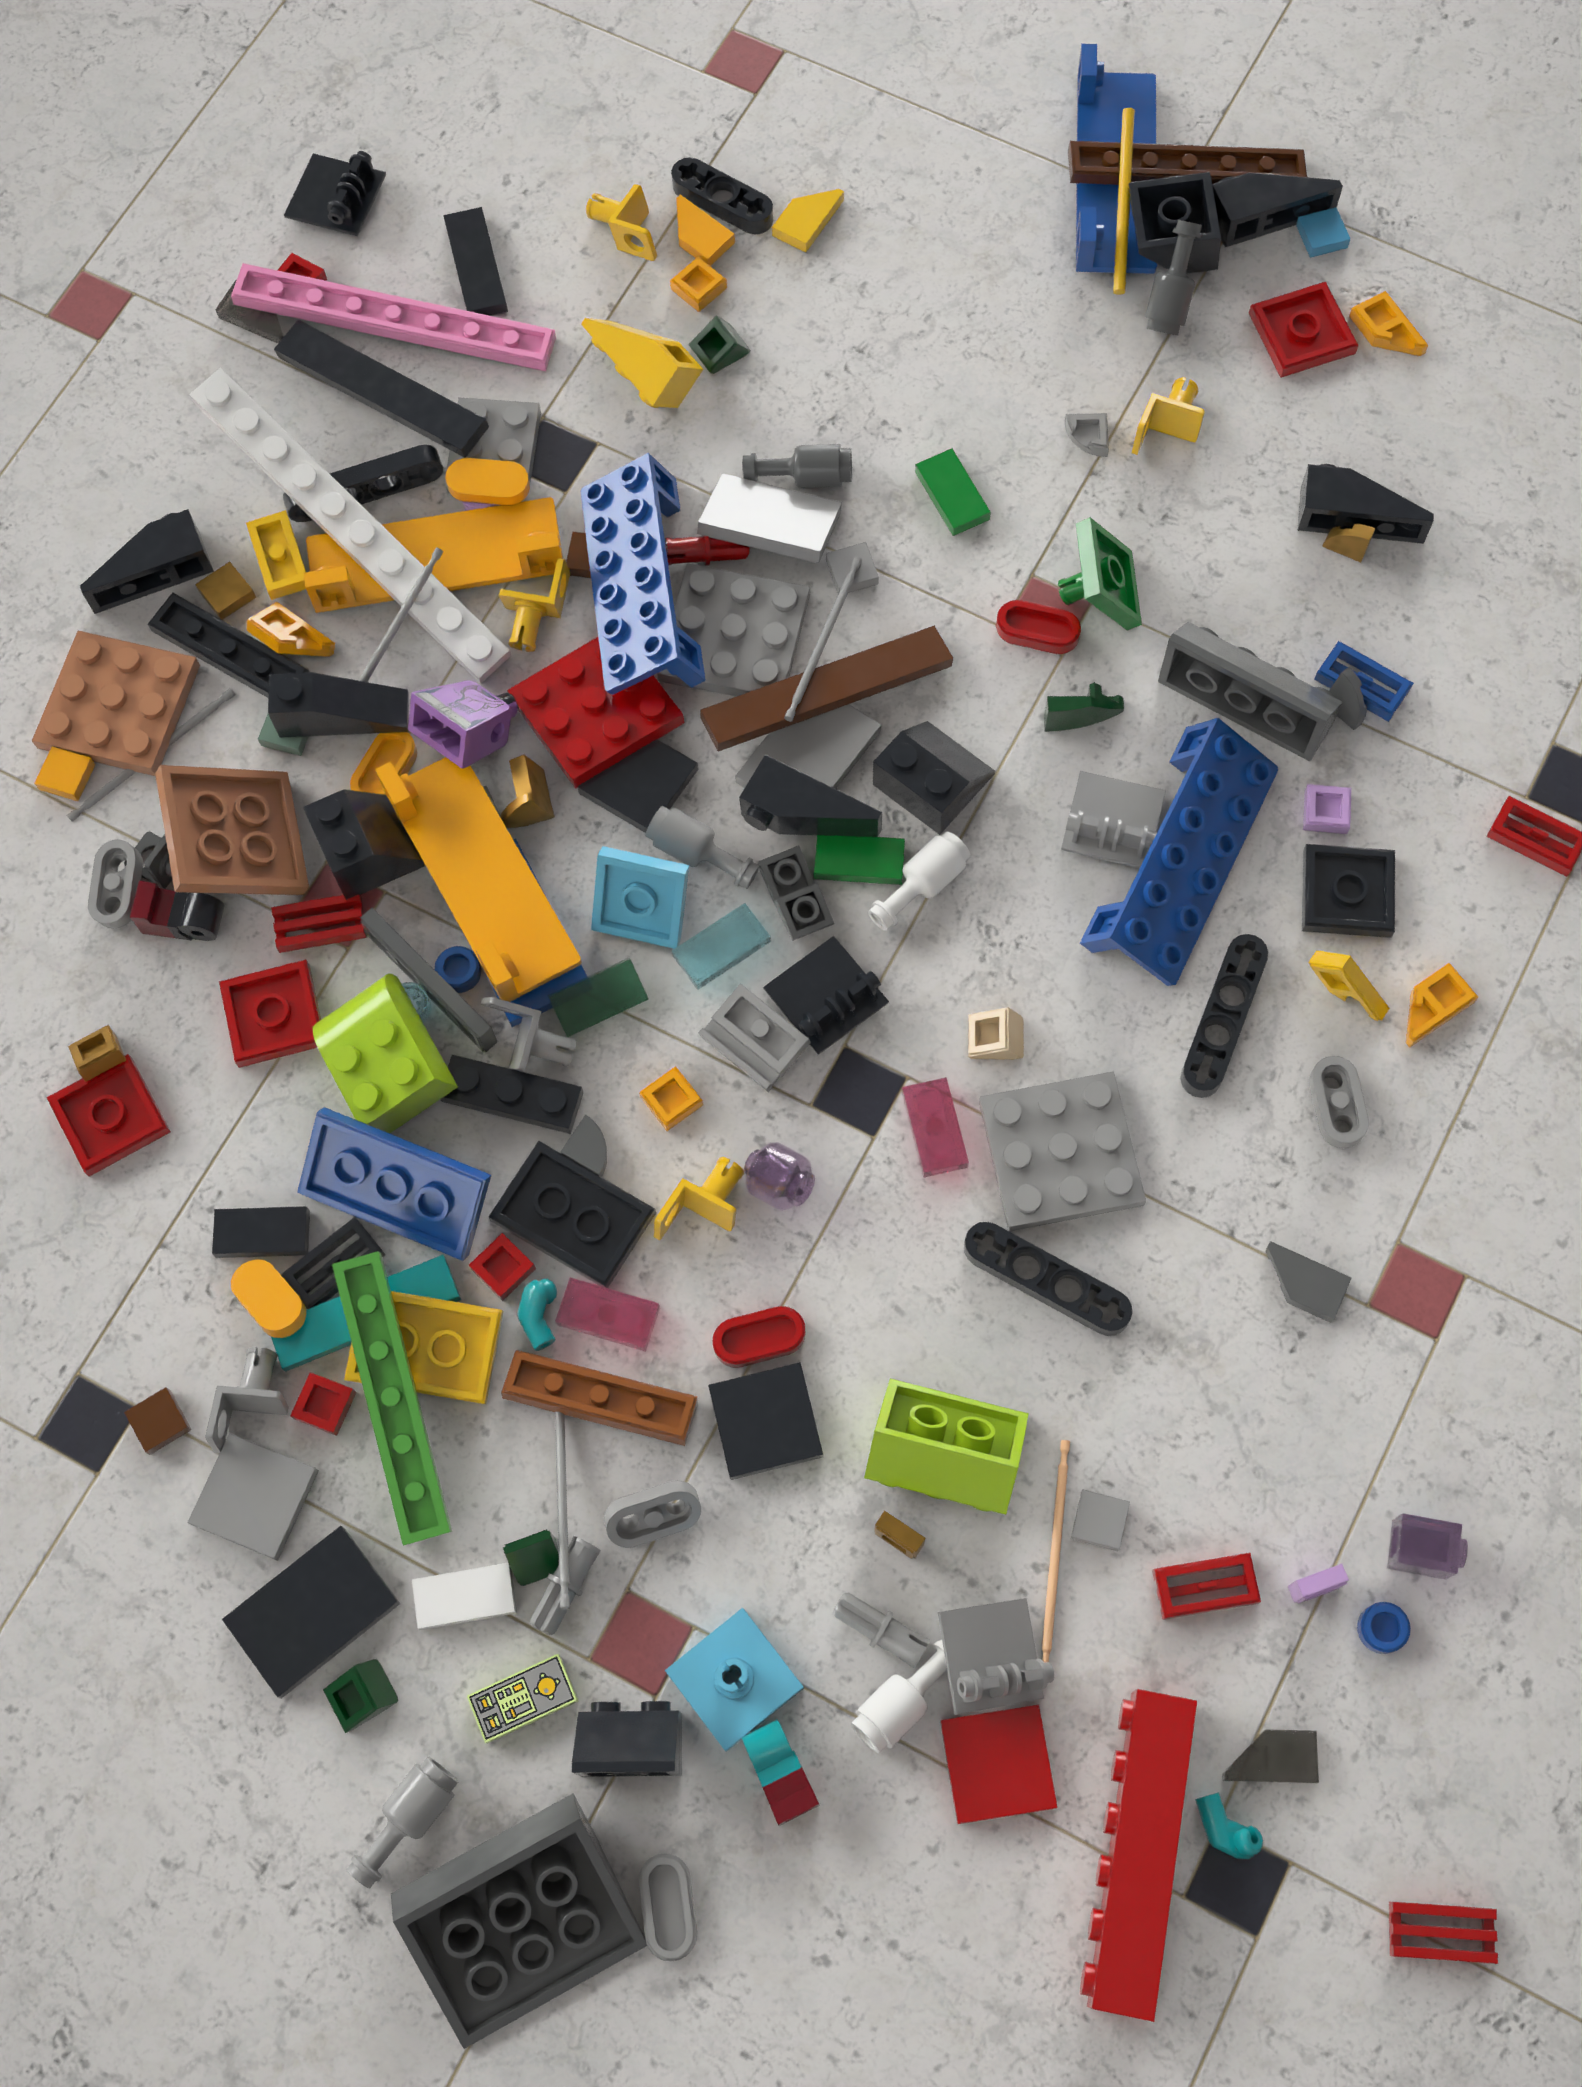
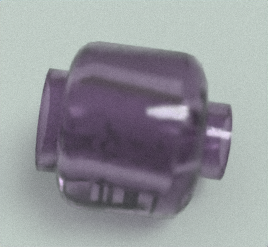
[744,1142,815,1211]

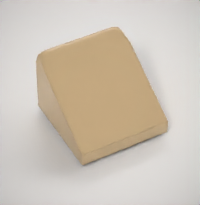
[968,1007,1024,1060]

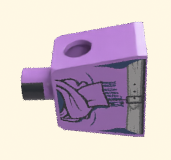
[408,681,518,769]

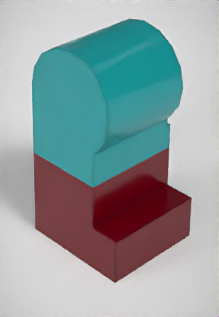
[742,1719,820,1826]

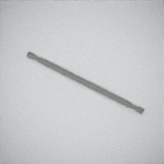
[358,547,444,682]
[784,557,862,722]
[66,688,235,821]
[555,1412,570,1610]

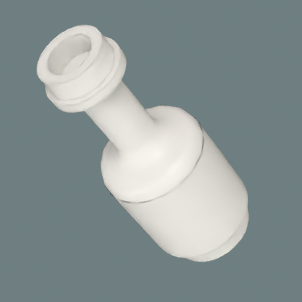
[868,831,971,931]
[851,1639,947,1754]

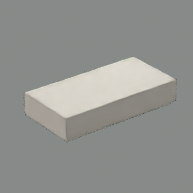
[412,1563,517,1630]

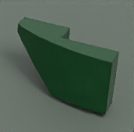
[1044,682,1124,732]

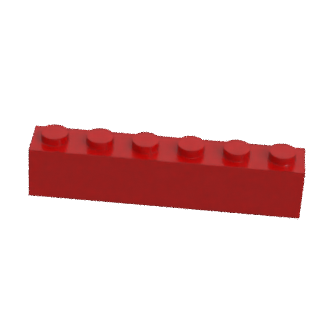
[1080,1689,1197,2022]

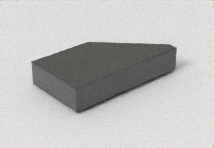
[1265,1241,1352,1323]

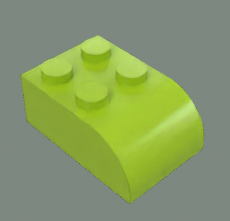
[313,973,458,1133]

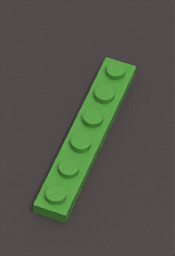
[332,1251,452,1546]

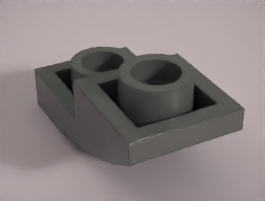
[757,845,834,941]

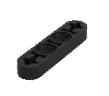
[283,445,444,522]
[1180,934,1269,1098]
[964,1222,1132,1336]

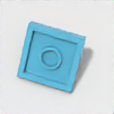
[591,846,690,949]
[665,1608,804,1752]

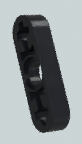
[671,157,773,235]

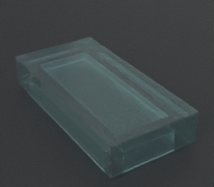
[672,903,771,990]

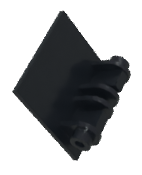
[284,151,386,237]
[763,936,889,1055]

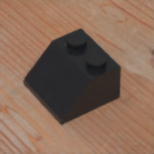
[1129,172,1221,274]
[873,721,995,835]
[303,789,425,900]
[572,1701,682,1777]

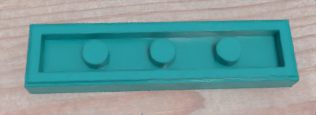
[271,1254,462,1372]

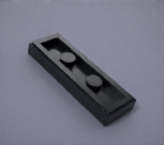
[443,207,508,316]

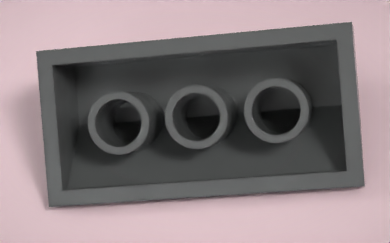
[1158,622,1342,762]

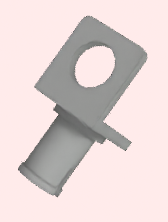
[481,997,576,1071]
[205,1347,289,1454]

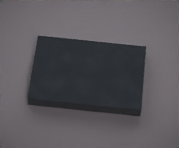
[488,1141,656,1290]
[222,1526,400,1699]

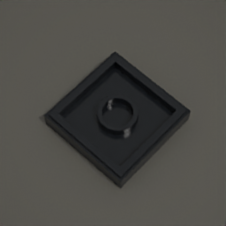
[577,739,699,833]
[1302,844,1395,938]
[708,1362,823,1480]

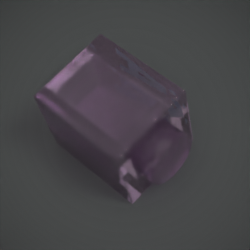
[1387,1513,1468,1580]

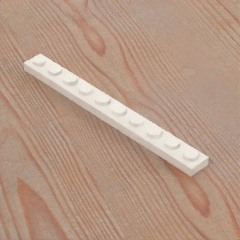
[189,368,511,684]

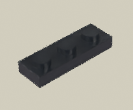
[440,1055,584,1134]

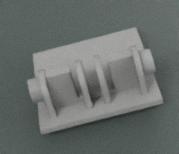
[1061,771,1166,868]
[938,1598,1054,1714]

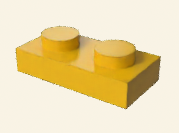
[246,510,306,600]

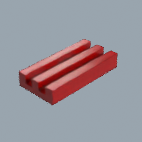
[1486,796,1582,877]
[271,895,367,953]
[1152,1553,1261,1620]
[1389,1901,1498,1964]

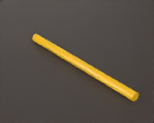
[1113,108,1135,295]

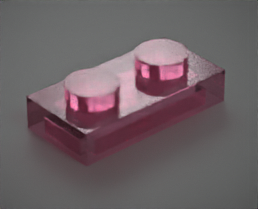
[902,1077,969,1178]
[555,1277,660,1352]

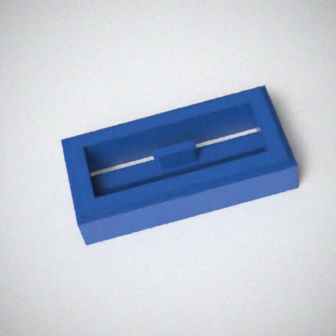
[1314,641,1414,722]

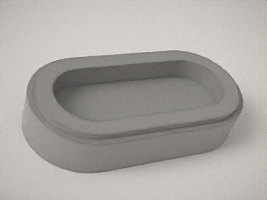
[639,1854,697,1962]

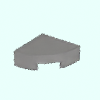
[1065,413,1109,457]

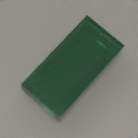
[547,958,649,1038]

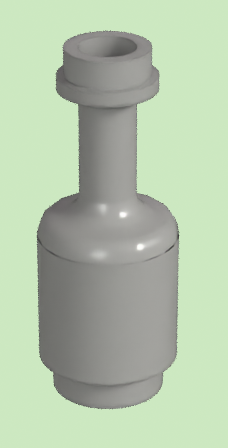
[645,806,760,889]
[347,1757,459,1889]

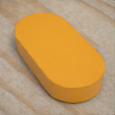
[445,458,530,505]
[350,732,417,795]
[231,1259,306,1338]

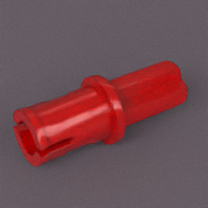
[665,535,750,566]

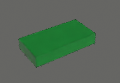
[915,448,991,536]
[814,835,905,885]

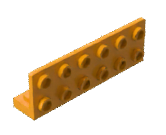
[303,497,563,613]
[375,757,582,1002]

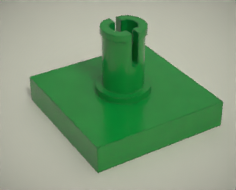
[1058,517,1142,631]

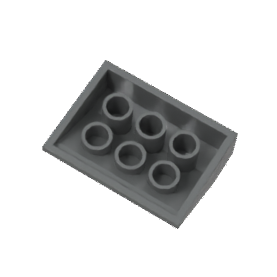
[391,1793,647,2049]

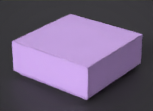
[1303,784,1351,834]
[1288,1564,1349,1604]

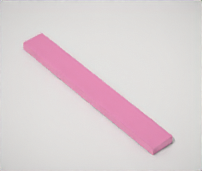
[231,263,556,371]

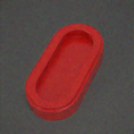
[996,600,1081,654]
[712,1306,806,1368]

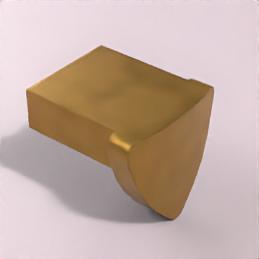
[500,754,555,828]

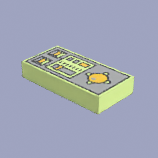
[467,1654,579,1744]

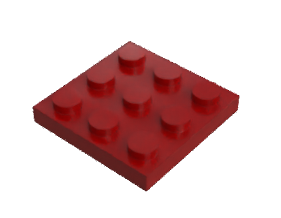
[507,637,685,789]

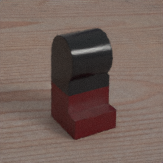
[130,880,225,941]

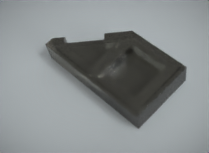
[215,280,284,343]
[1222,1729,1319,1784]

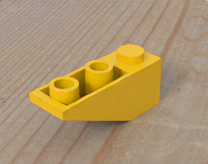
[581,318,704,408]

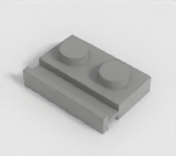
[698,983,811,1093]

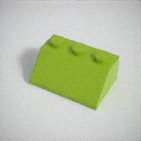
[864,1378,1029,1515]

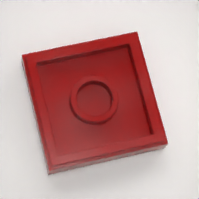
[1249,281,1359,378]
[219,959,321,1068]
[46,1054,171,1177]
[940,1704,1058,1824]

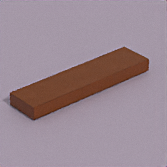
[501,1350,698,1446]

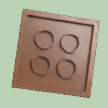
[32,630,200,776]
[155,765,309,895]

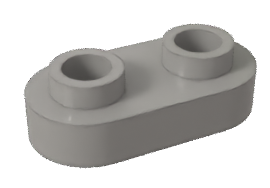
[88,839,143,929]
[1309,1056,1369,1148]
[604,1480,701,1548]

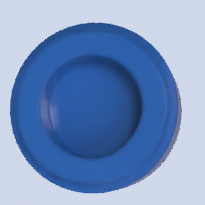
[435,946,481,993]
[1357,1602,1411,1654]

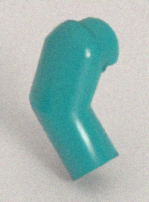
[517,1279,557,1351]
[1195,1792,1263,1859]

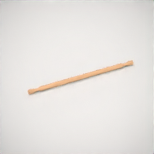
[1042,1440,1070,1663]

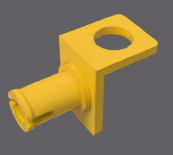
[586,184,657,261]
[1131,377,1205,455]
[499,558,570,652]
[654,1157,744,1240]

